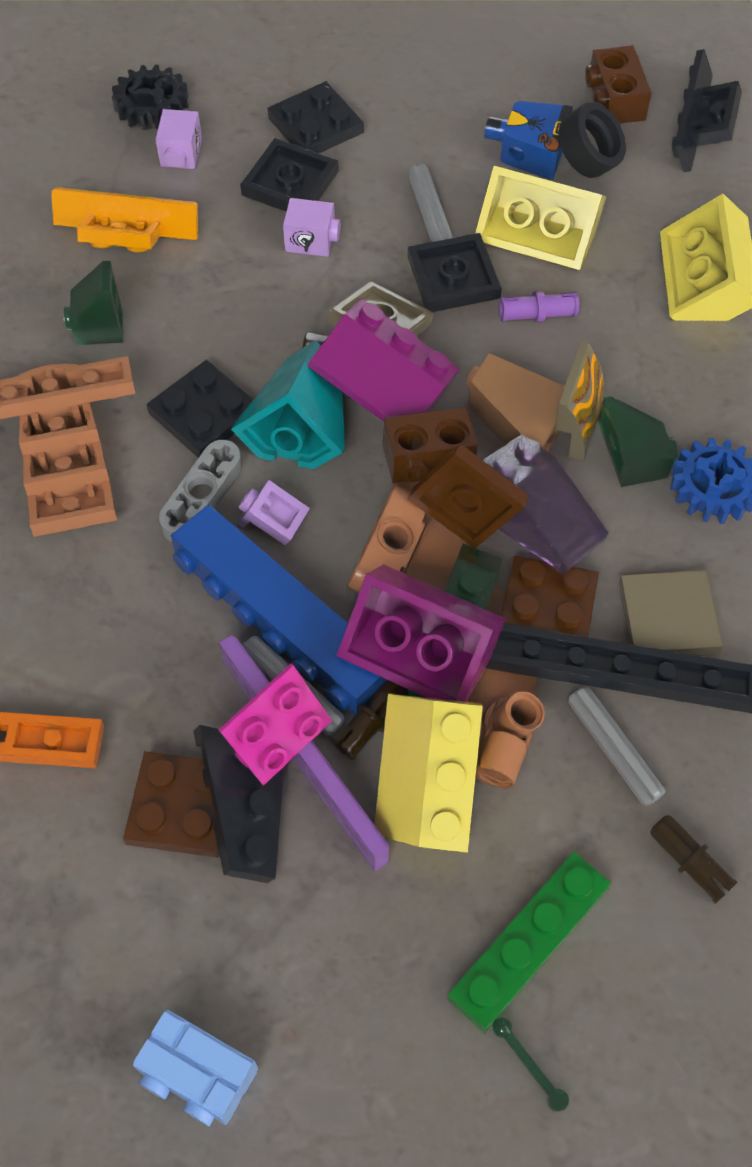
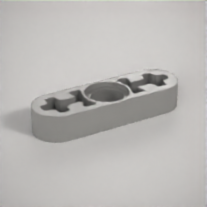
[159,440,242,542]

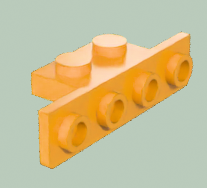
[51,187,198,252]

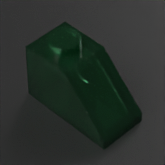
[64,261,124,345]
[597,396,678,487]
[444,543,502,610]

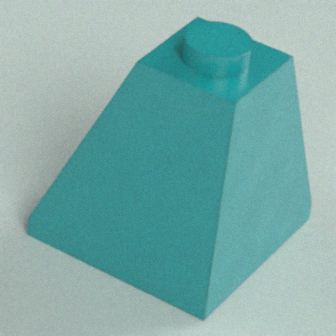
[231,340,345,470]

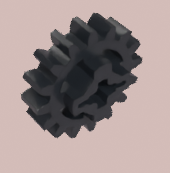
[112,64,189,130]

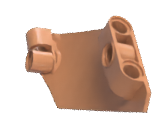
[347,481,545,789]

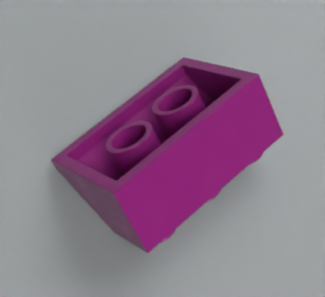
[307,299,460,422]
[336,564,506,702]

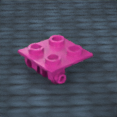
[219,663,332,786]

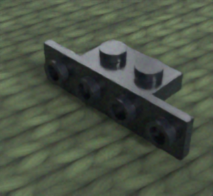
[672,49,742,172]

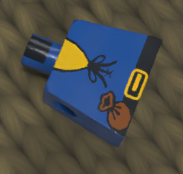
[484,101,573,180]

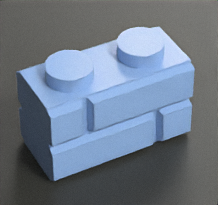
[133,1009,258,1127]

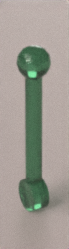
[492,1017,569,1112]

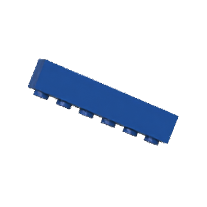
[170,504,387,716]

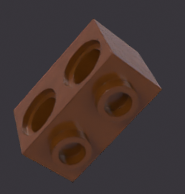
[585,45,651,124]
[383,407,478,483]

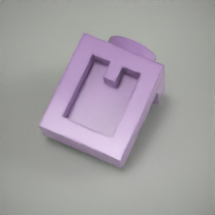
[236,480,310,545]

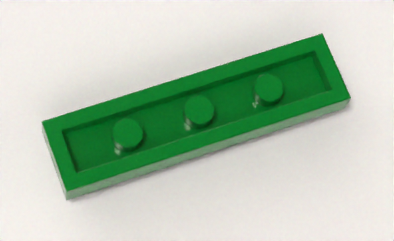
[447,852,612,1033]

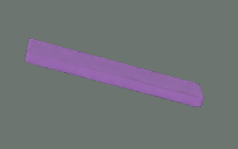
[219,635,389,872]

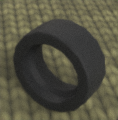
[558,102,626,178]

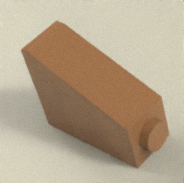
[466,353,564,473]

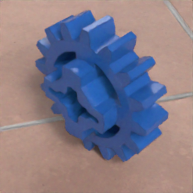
[670,438,752,524]

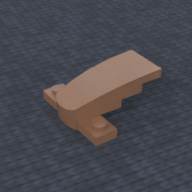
[0,356,136,537]

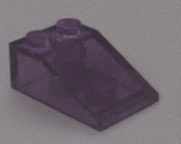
[483,434,609,574]

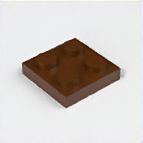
[408,443,529,549]
[501,555,599,637]
[123,751,219,858]

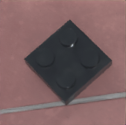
[268,81,364,153]
[240,138,339,212]
[408,233,502,312]
[146,359,254,458]

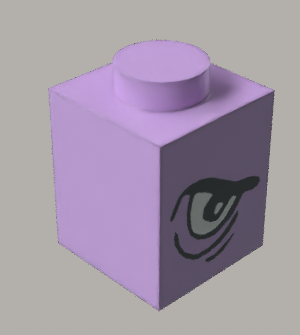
[155,109,202,169]
[283,198,341,257]

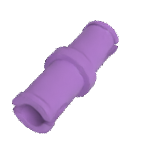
[498,291,579,322]

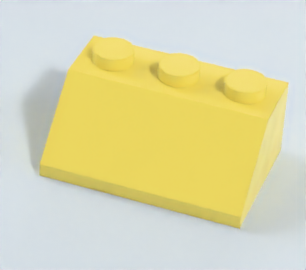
[475,166,607,270]
[660,194,752,321]
[374,693,483,853]

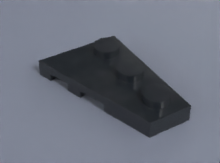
[193,725,284,883]

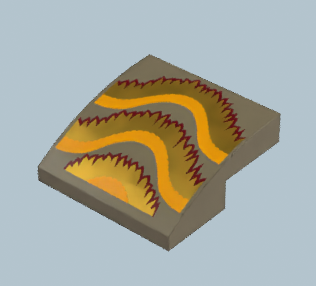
[555,341,605,462]

